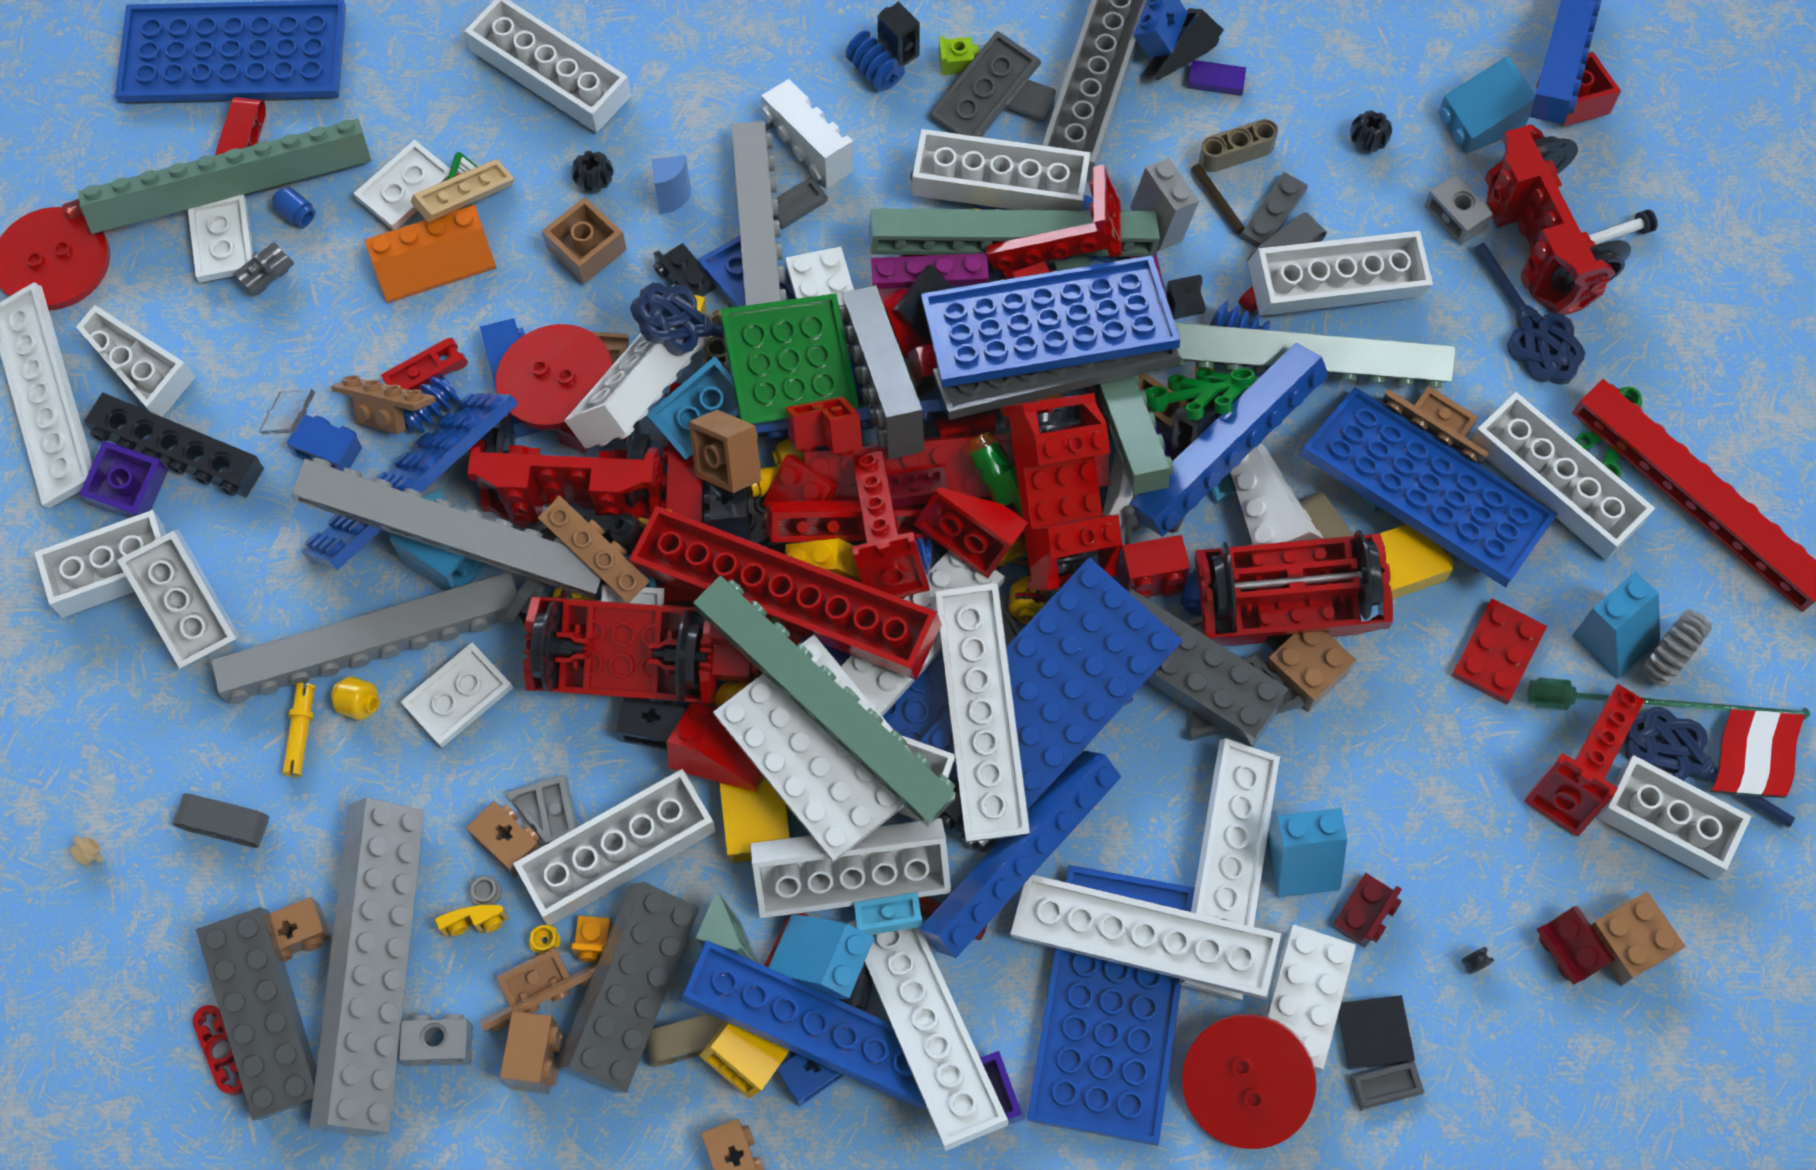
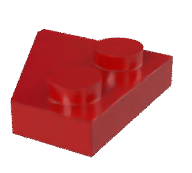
[763,454,837,507]

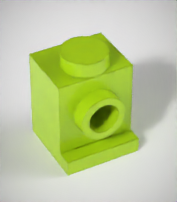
[939,36,979,75]

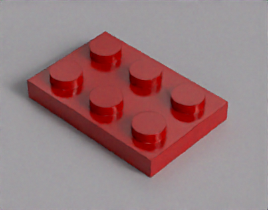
[1451,598,1547,705]

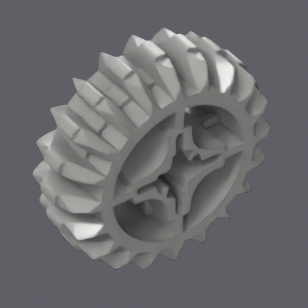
[1640,609,1712,688]

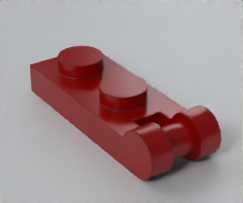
[381,338,468,390]

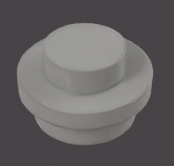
[469,876,502,906]

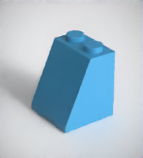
[1438,56,1535,154]
[389,533,487,591]
[1573,571,1661,679]
[1267,808,1348,898]
[768,914,875,999]

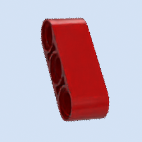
[215,97,266,155]

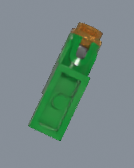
[967,431,1023,518]

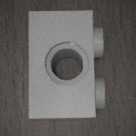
[1424,174,1493,245]
[399,1014,473,1066]

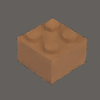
[542,197,627,284]
[689,410,761,493]
[1266,631,1356,712]
[1591,891,1686,986]
[500,1011,565,1094]

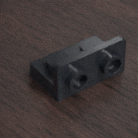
[653,243,716,297]

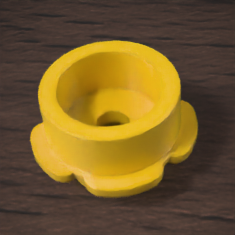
[529,924,561,954]

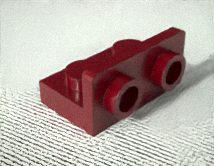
[888,466,949,508]
[1332,872,1402,948]
[1536,906,1615,985]

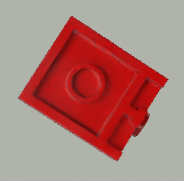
[986,165,1122,271]
[852,450,930,598]
[1524,683,1645,836]

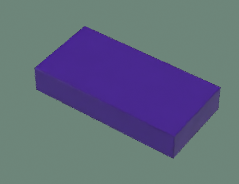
[1188,60,1247,96]

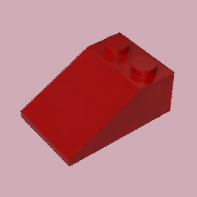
[913,487,1028,578]
[667,702,764,792]

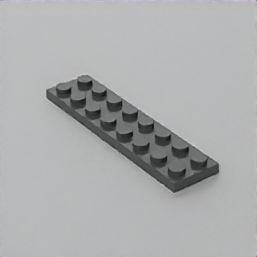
[933,348,1181,420]

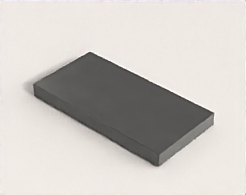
[929,31,1041,137]

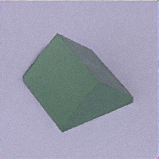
[695,894,758,963]

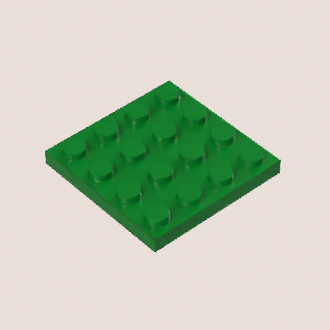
[719,293,859,426]

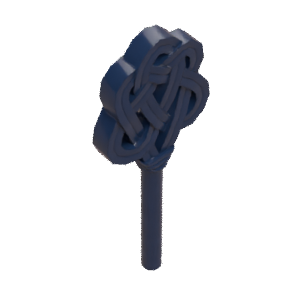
[1475,243,1585,385]
[630,282,724,356]
[1625,707,1795,828]

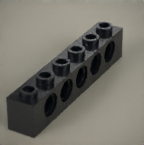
[84,392,264,498]

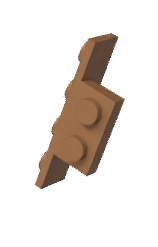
[331,375,436,434]
[1383,385,1489,464]
[538,495,650,603]
[481,946,598,1032]

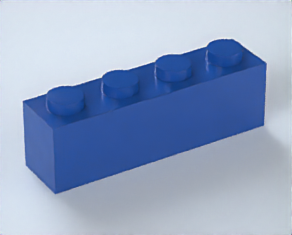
[480,318,544,438]

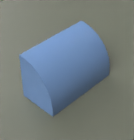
[652,155,691,214]

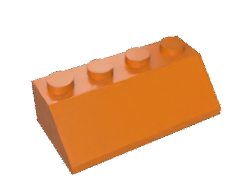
[365,204,497,304]

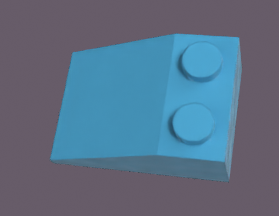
[647,356,739,460]

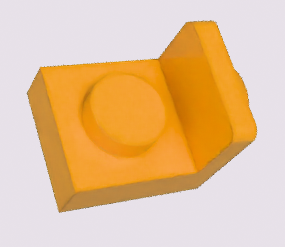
[571,916,612,963]

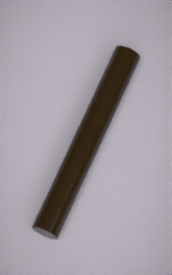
[1191,164,1245,235]

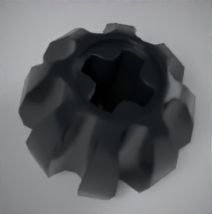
[1350,110,1392,153]
[571,150,614,193]

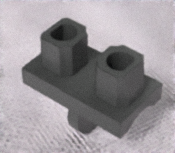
[234,242,294,296]

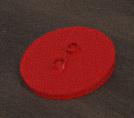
[0,207,110,311]
[496,324,613,430]
[1182,1014,1317,1149]

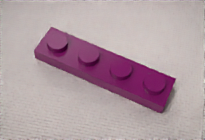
[871,253,989,289]

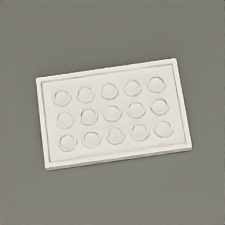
[713,635,910,863]

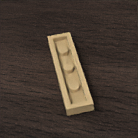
[410,159,515,222]

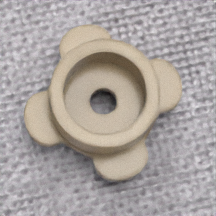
[70,835,104,866]

